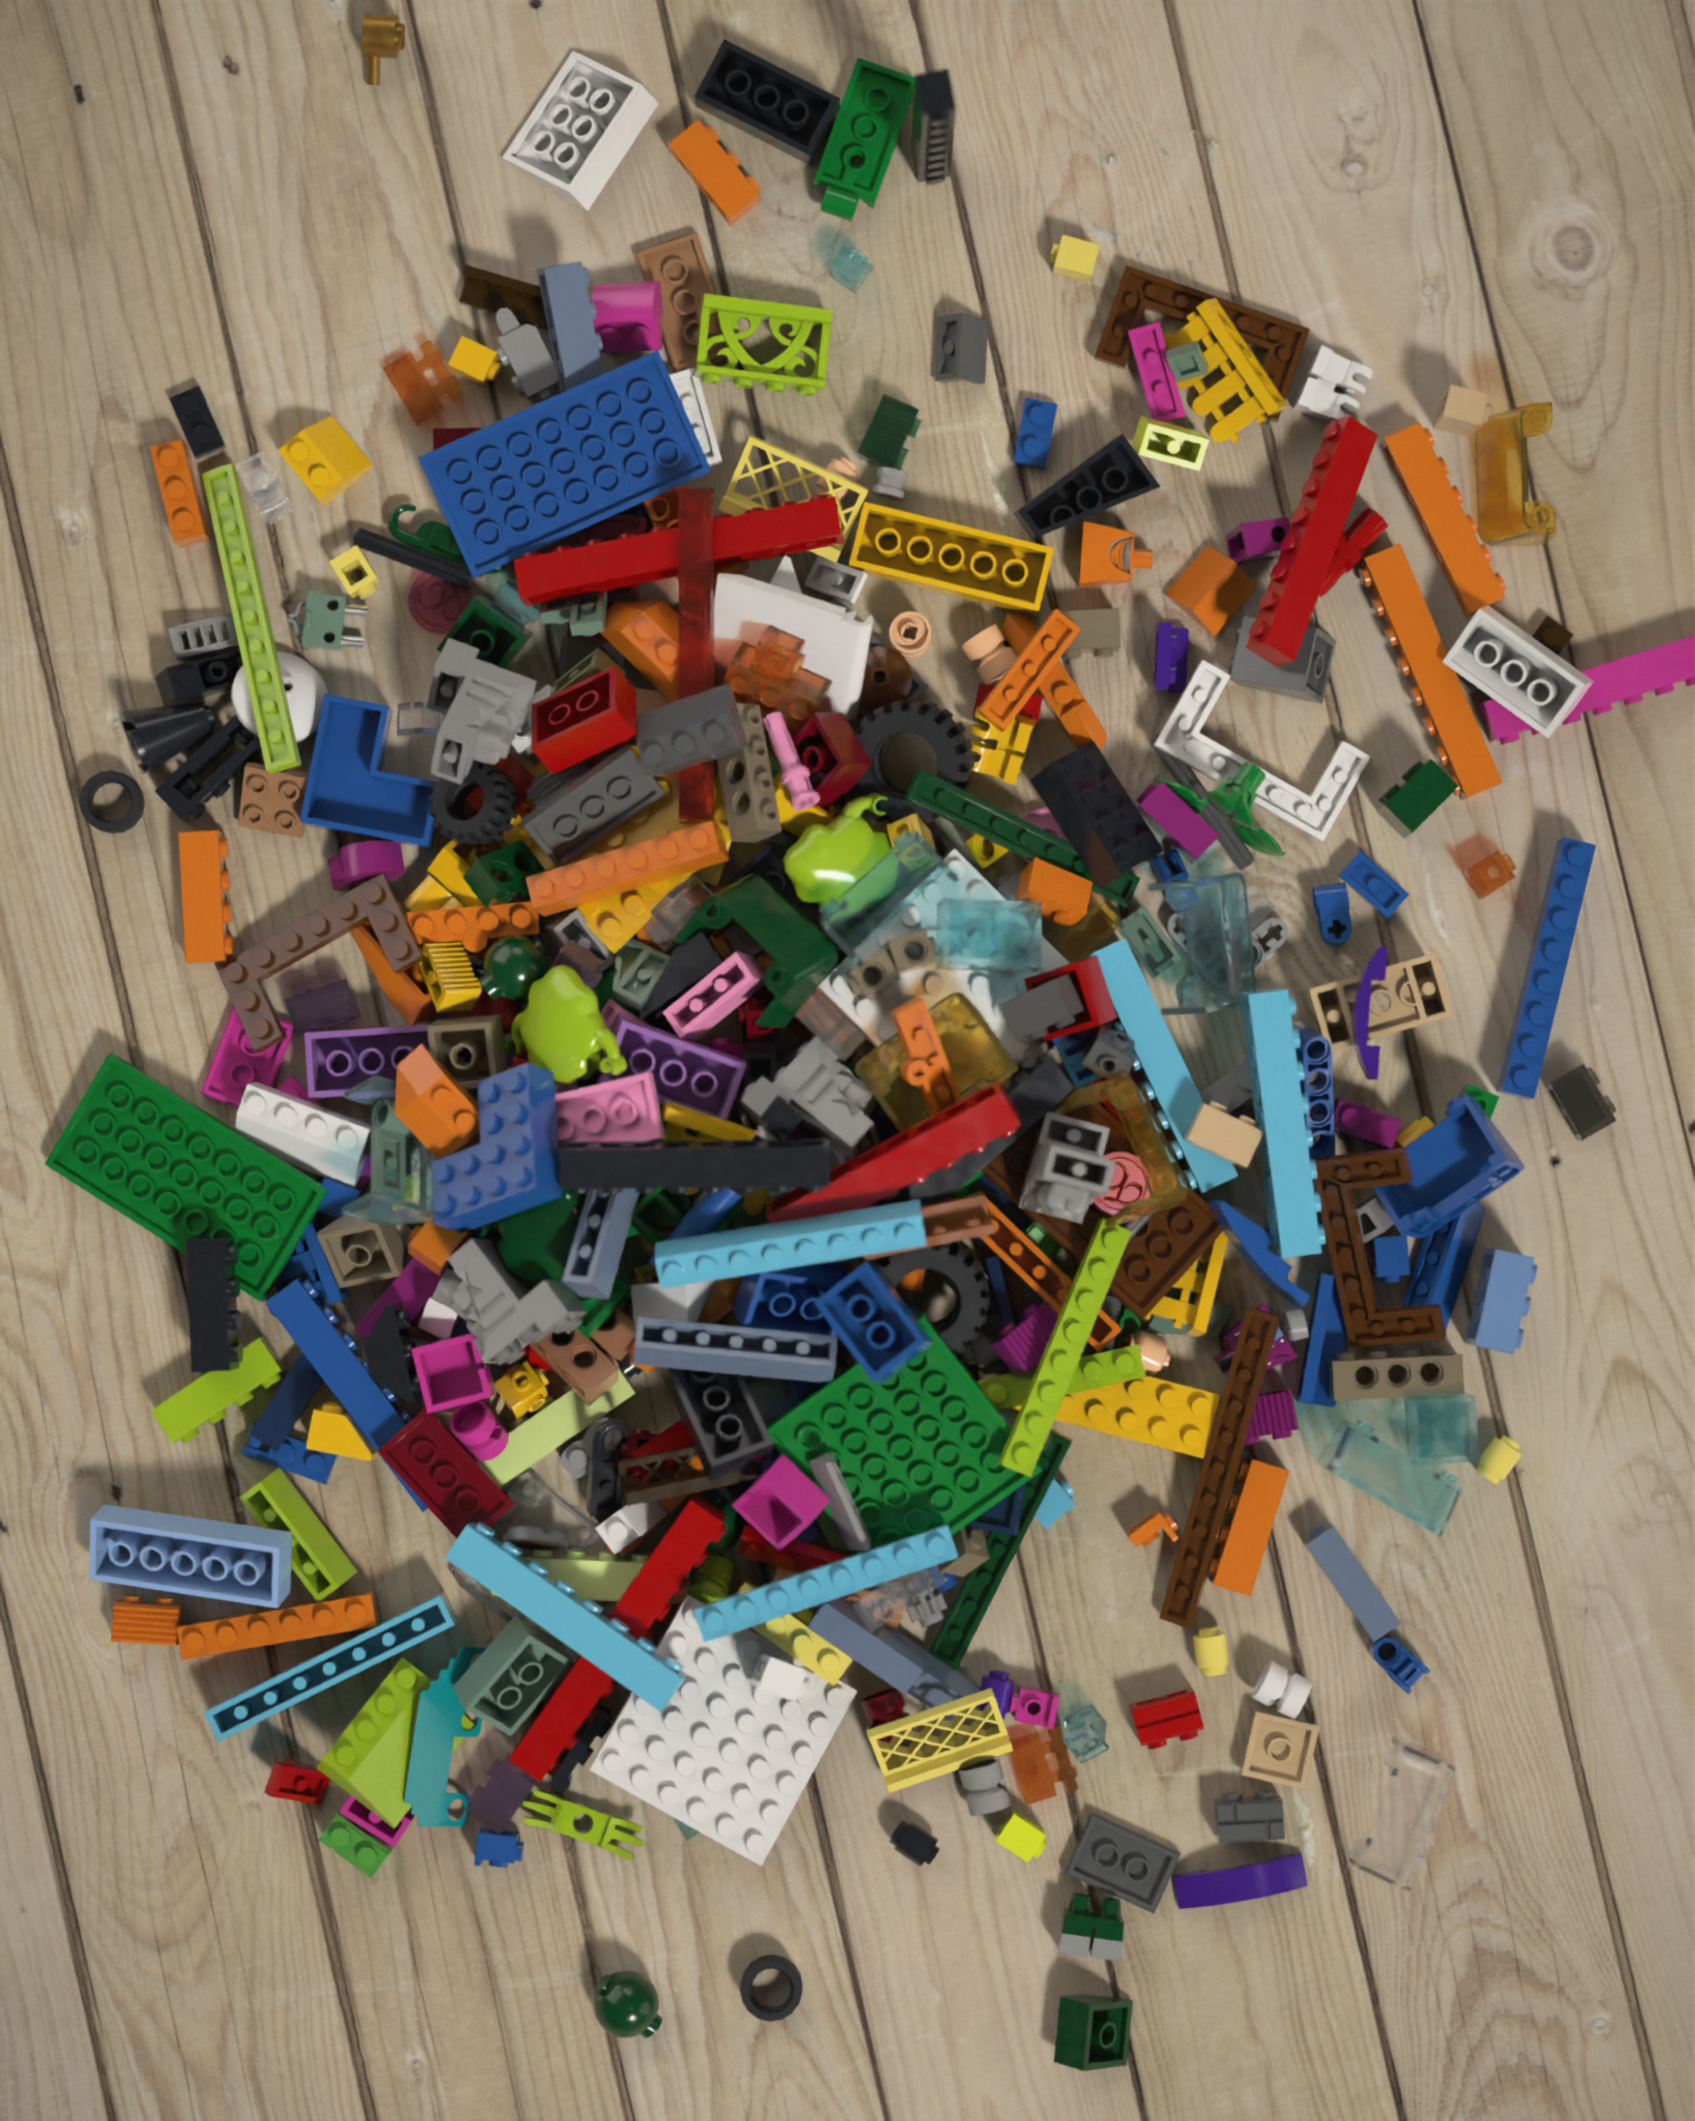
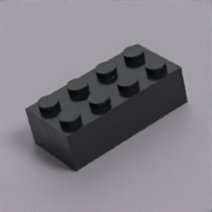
[694,39,840,165]
[1030,741,1163,890]
[658,1367,773,1482]

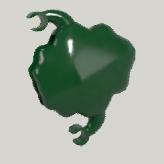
[467,1189,587,1285]

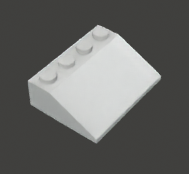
[502,51,659,211]

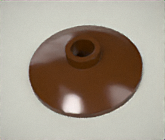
[859,646,912,711]

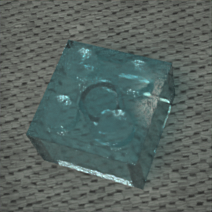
[1404,1393,1480,1466]

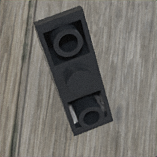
[363,1302,423,1403]

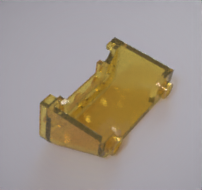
[1475,402,1556,547]
[855,992,1018,1133]

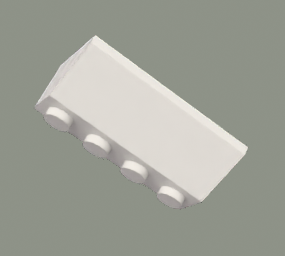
[1442,606,1594,738]
[235,1082,372,1189]

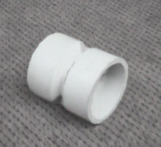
[1252,1660,1312,1719]

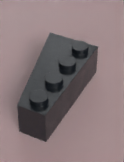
[1013,433,1160,539]

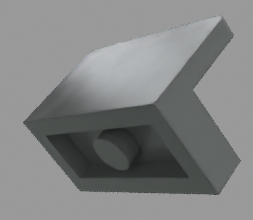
[935,313,988,384]

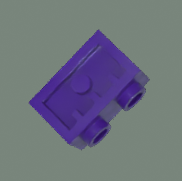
[1153,622,1189,693]

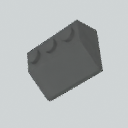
[636,684,749,777]

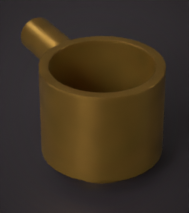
[362,13,405,86]

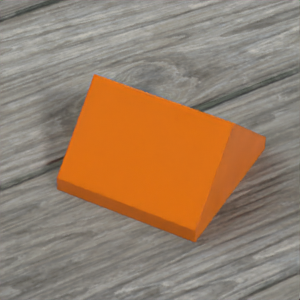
[1165,545,1256,637]

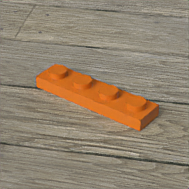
[976,609,1081,732]

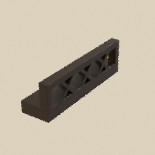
[459,265,548,330]
[617,1445,757,1506]

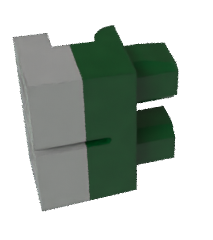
[1057,1892,1124,1962]

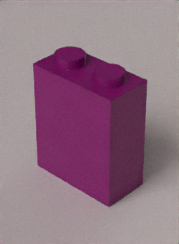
[1136,782,1220,864]

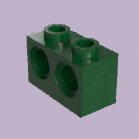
[463,839,545,908]

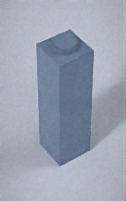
[1303,1523,1401,1642]
[807,1597,927,1695]
[882,1626,980,1722]

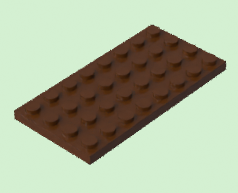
[980,1058,1223,1320]

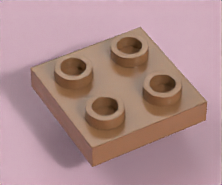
[238,762,309,838]

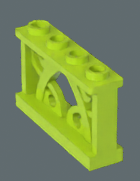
[693,293,833,397]

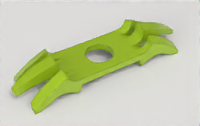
[522,1789,644,1860]

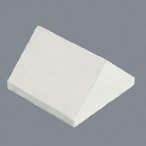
[630,1280,714,1332]

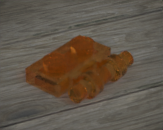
[383,340,463,425]
[1010,1726,1079,1805]

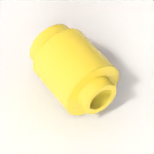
[1475,1435,1521,1485]
[1193,1627,1229,1676]

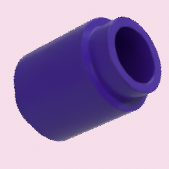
[977,1670,1015,1720]

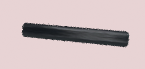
[352,528,473,587]

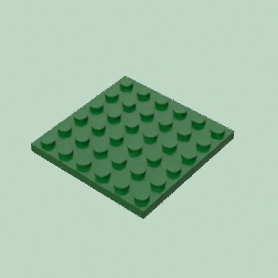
[766,1313,1042,1584]

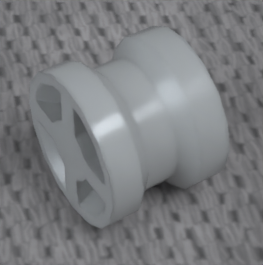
[872,467,908,501]

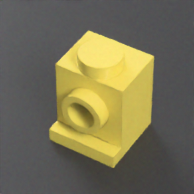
[329,545,380,599]

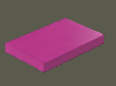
[200,1005,297,1108]

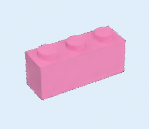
[663,952,765,1041]

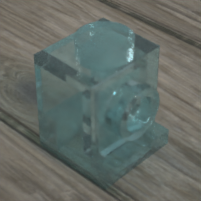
[829,246,874,294]
[1063,1704,1109,1764]

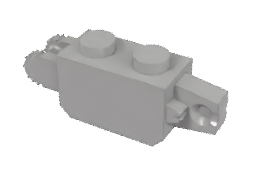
[495,307,558,404]

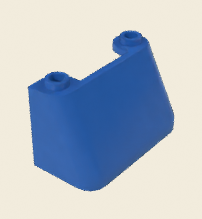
[1372,1095,1525,1238]

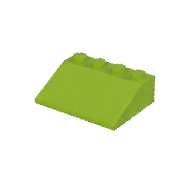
[316,1658,474,1829]

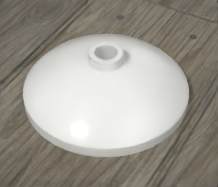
[231,652,328,742]

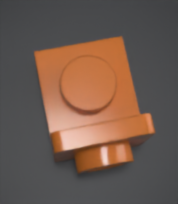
[1126,1510,1179,1547]

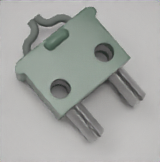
[288,590,368,651]

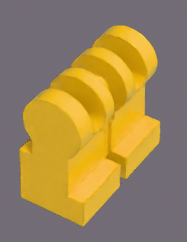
[970,706,1036,785]

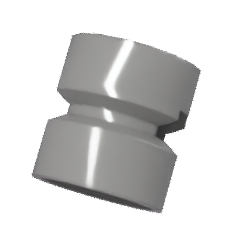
[959,1759,1011,1816]

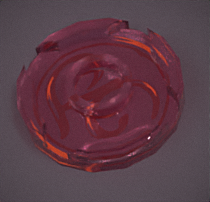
[408,572,473,634]

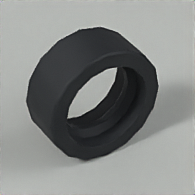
[79,770,145,834]
[740,1955,803,2022]

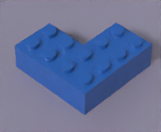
[300,694,438,850]
[431,1062,562,1233]

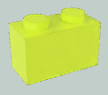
[1132,416,1209,471]

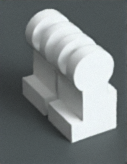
[1293,345,1373,422]

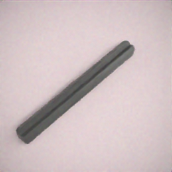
[1149,732,1255,870]

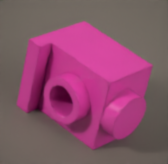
[1009,1686,1060,1729]

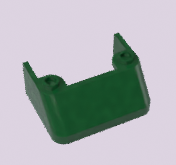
[674,874,838,1029]

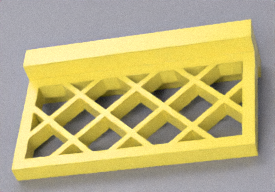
[718,435,869,563]
[866,1688,1013,1793]

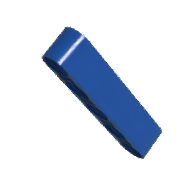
[1295,1028,1336,1188]

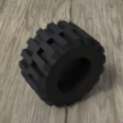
[428,760,519,847]

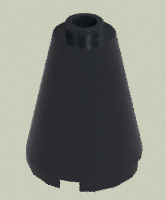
[120,702,216,774]

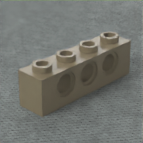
[717,703,782,843]
[1327,1348,1465,1401]

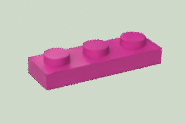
[1128,321,1186,422]

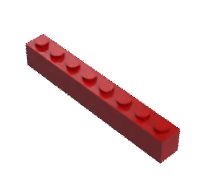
[1246,415,1378,667]
[766,1081,1021,1224]

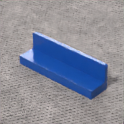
[1402,1204,1486,1330]
[1296,1273,1347,1407]

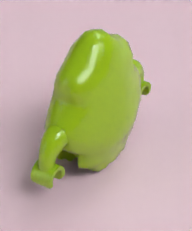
[783,793,898,942]
[505,965,627,1085]

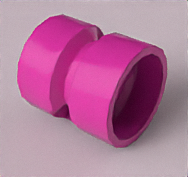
[449,1401,509,1461]

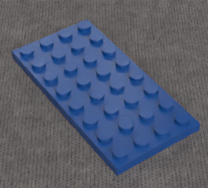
[418,349,711,578]

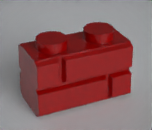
[1129,1688,1204,1749]

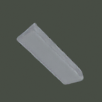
[809,1452,871,1552]

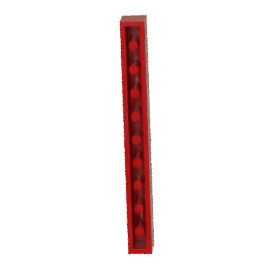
[514,494,845,606]
[508,1492,727,1782]

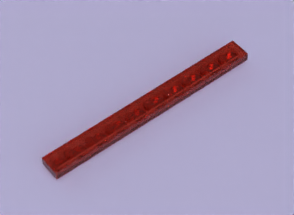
[679,487,714,820]

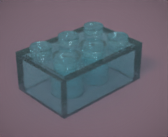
[936,898,1042,973]

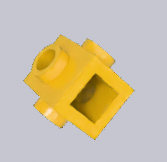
[494,1361,549,1419]

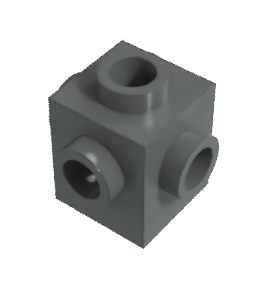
[1081,1024,1136,1082]

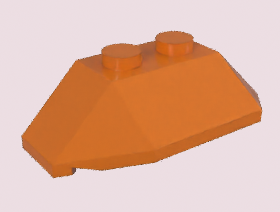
[600,600,709,702]
[395,1043,481,1160]

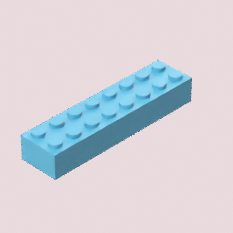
[1086,938,1238,1193]
[1239,988,1325,1259]

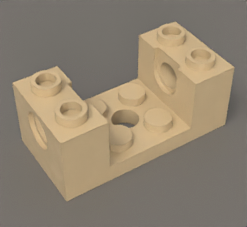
[1303,953,1454,1051]

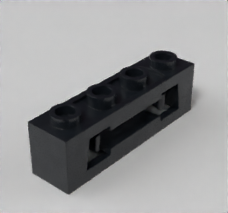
[155,715,262,822]

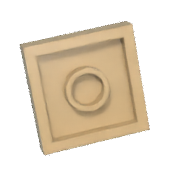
[1240,1710,1320,1790]

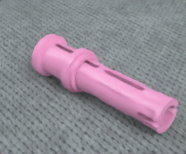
[762,712,820,811]

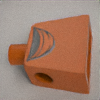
[1078,521,1153,588]

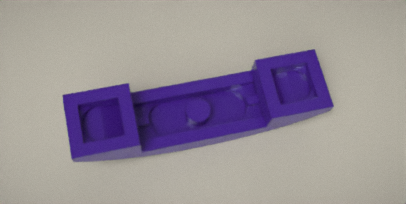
[1352,947,1387,1080]
[1173,1852,1308,1909]

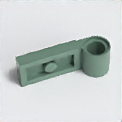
[371,1099,411,1201]

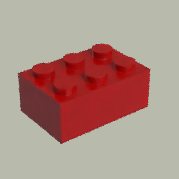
[531,666,637,774]

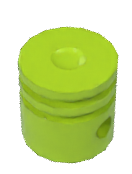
[687,1555,734,1604]

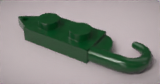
[387,503,507,578]

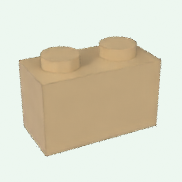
[1434,384,1492,437]
[1184,1101,1264,1168]

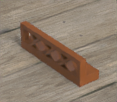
[862,1192,995,1261]

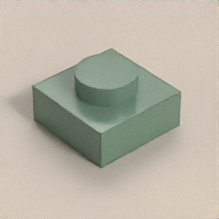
[1166,341,1208,382]

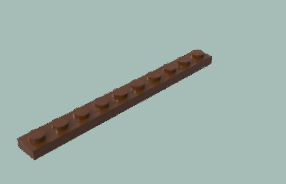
[1159,1307,1281,1629]

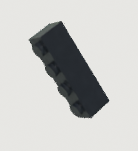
[186,1237,243,1372]

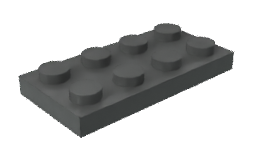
[521,743,666,868]

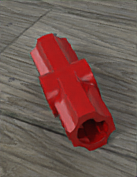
[1319,507,1389,598]

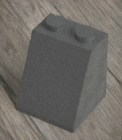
[1228,616,1336,704]

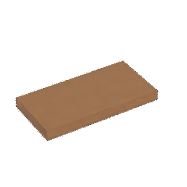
[635,232,727,373]

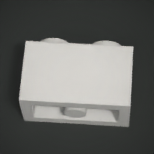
[750,1653,809,1702]

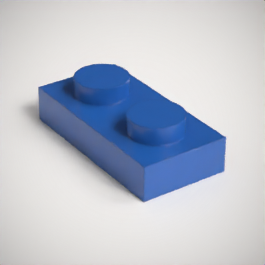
[1013,398,1057,469]
[1338,851,1409,919]

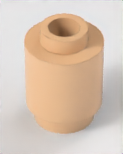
[813,457,859,503]

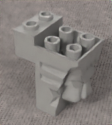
[427,638,537,785]
[740,1036,880,1160]
[1017,1112,1116,1224]
[447,1238,588,1365]

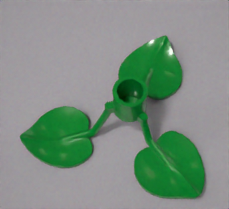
[1156,762,1286,856]

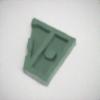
[613,938,671,1011]

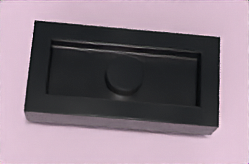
[169,385,226,459]

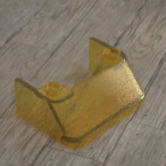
[1055,1077,1188,1228]

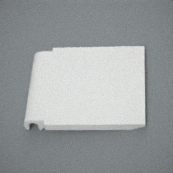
[708,573,874,720]

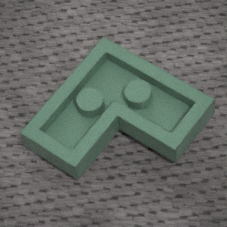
[539,590,608,636]

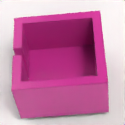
[411,1333,496,1413]
[731,1454,830,1551]

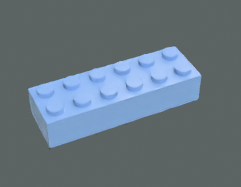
[89,1504,292,1608]

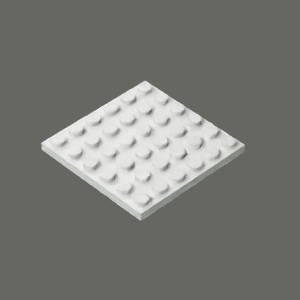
[817,848,1070,1100]
[589,1594,857,1866]

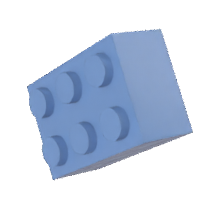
[1465,1248,1537,1354]

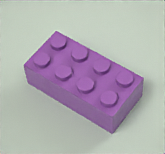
[597,1015,747,1120]
[304,1024,430,1099]

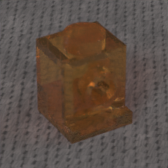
[751,625,806,679]
[1462,850,1516,900]

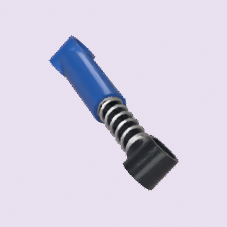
[649,1095,804,1267]

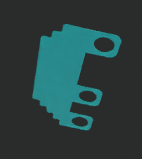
[404,1647,486,1827]

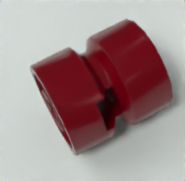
[861,1687,915,1743]

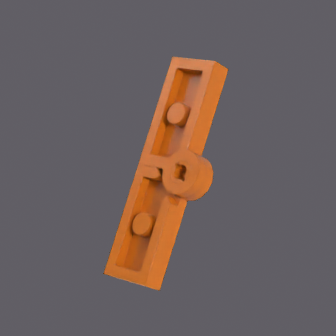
[407,902,541,953]
[890,997,963,1117]

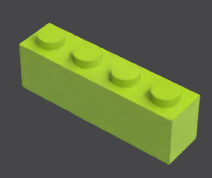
[151,1336,286,1444]
[239,1467,358,1602]

